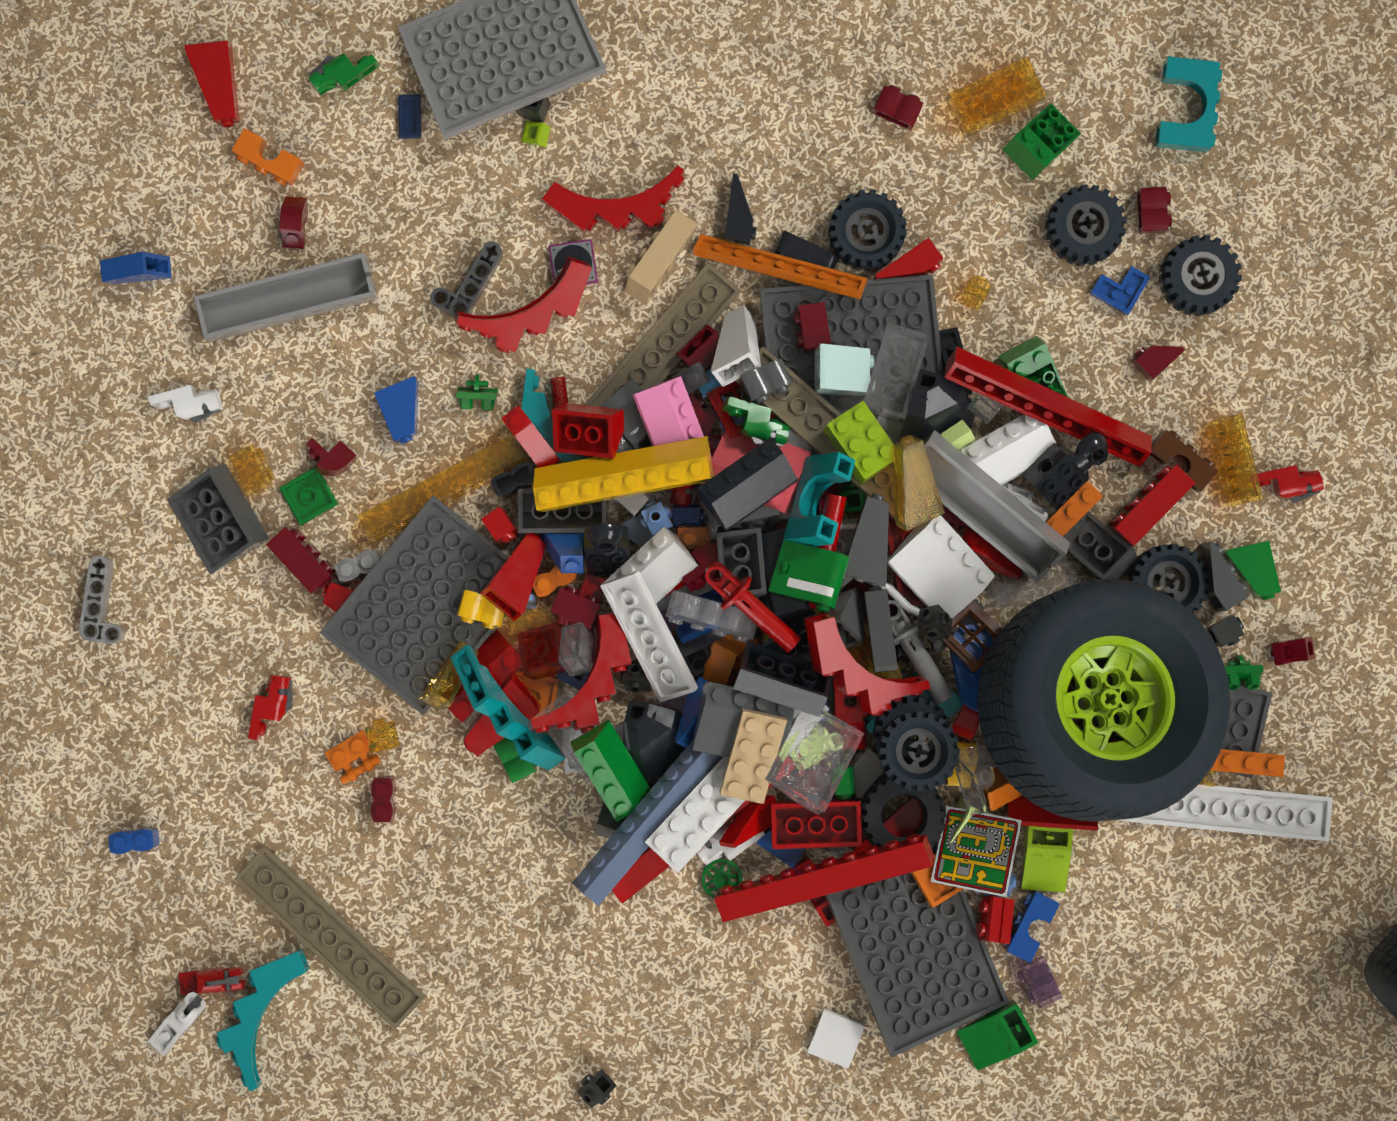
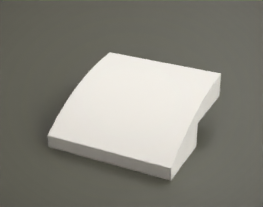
[807,1008,865,1068]

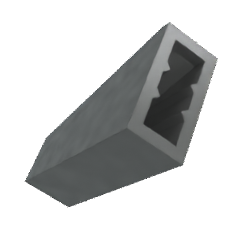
[845,493,889,587]
[864,586,898,673]

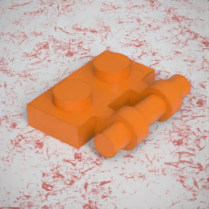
[325,730,381,785]

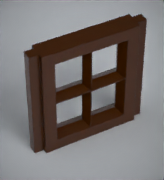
[941,601,1002,673]

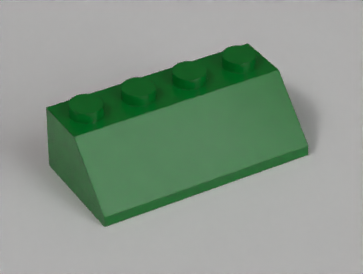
[570,720,651,822]

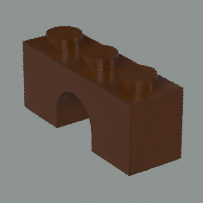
[1150,430,1218,493]

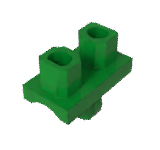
[456,374,498,410]
[1225,655,1264,690]

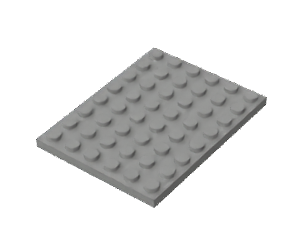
[398,0,607,140]

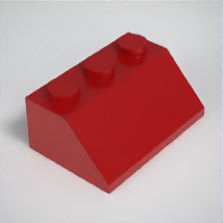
[552,403,624,459]

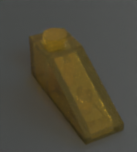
[420,640,479,711]

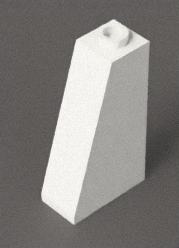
[711,305,761,387]

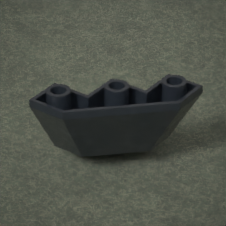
[897,369,977,453]
[623,701,686,785]

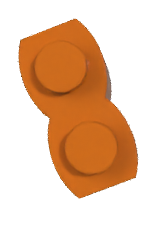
[533,566,578,597]

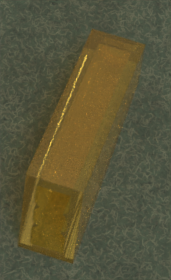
[893,435,945,531]

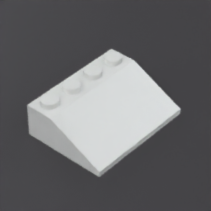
[887,513,995,619]

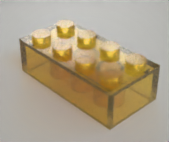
[946,56,1047,139]

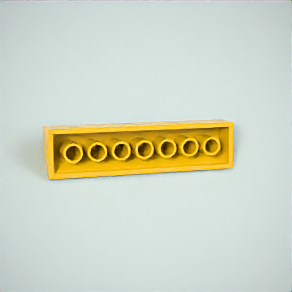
[533,436,714,512]

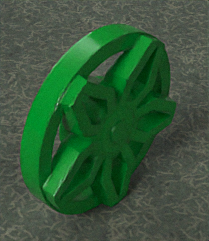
[701,858,743,898]

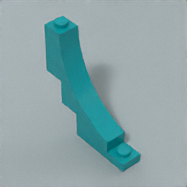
[521,369,587,463]
[450,645,566,770]

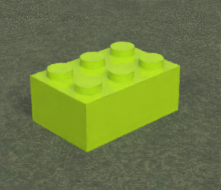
[823,401,901,485]

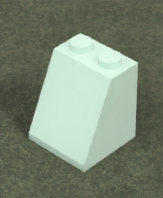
[814,344,874,396]

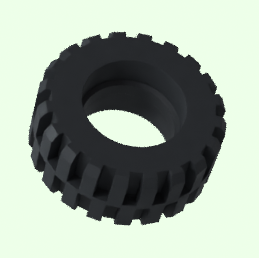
[861,777,946,849]

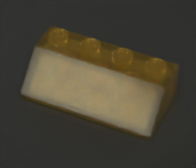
[1205,413,1263,508]

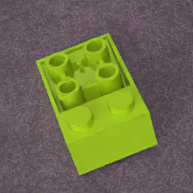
[1021,826,1073,892]

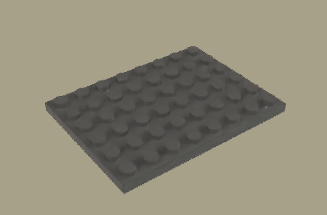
[759,275,944,420]
[320,495,507,715]
[825,841,1009,1057]

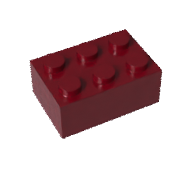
[266,526,337,594]

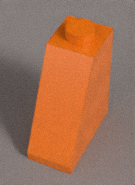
[978,765,1021,811]

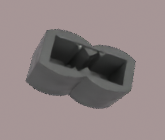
[739,359,792,404]

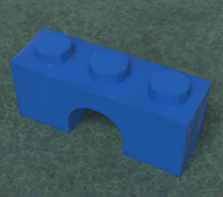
[1004,890,1060,963]

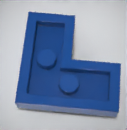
[1090,266,1150,316]

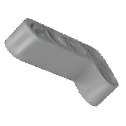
[79,556,125,644]

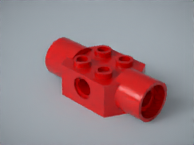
[832,650,867,749]

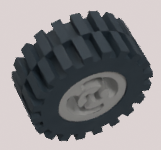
[1159,235,1242,316]

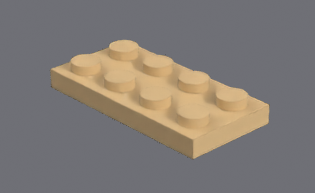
[719,708,787,804]

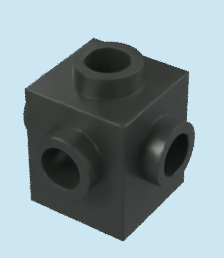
[917,604,953,642]
[620,659,652,693]
[577,1069,617,1108]

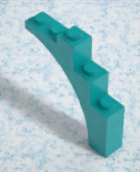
[216,949,310,1092]

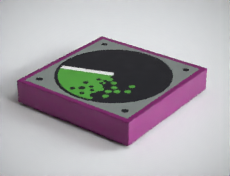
[549,239,598,285]

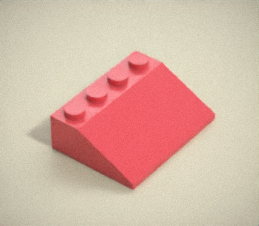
[703,425,812,515]

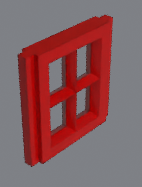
[707,381,776,439]

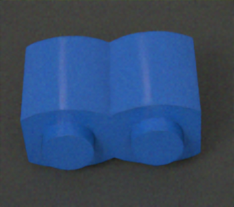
[108,827,160,854]

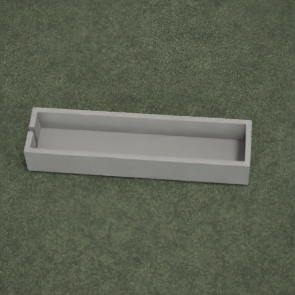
[194,253,379,342]
[902,430,1070,583]

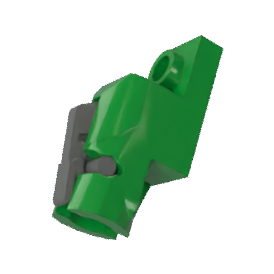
[308,53,380,95]
[722,397,789,448]

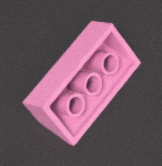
[633,376,712,459]

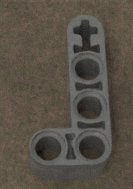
[430,242,503,318]

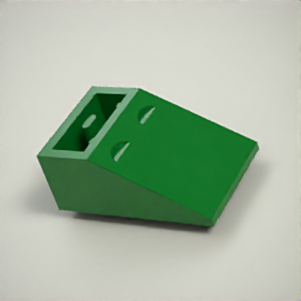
[1002,103,1081,180]
[998,336,1068,397]
[956,999,1039,1071]

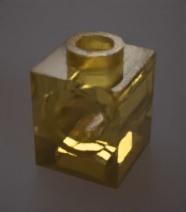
[959,275,992,312]
[364,718,400,753]

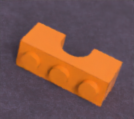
[231,128,305,186]
[1045,481,1103,536]

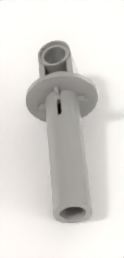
[888,600,953,705]

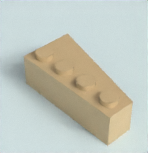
[625,210,698,306]

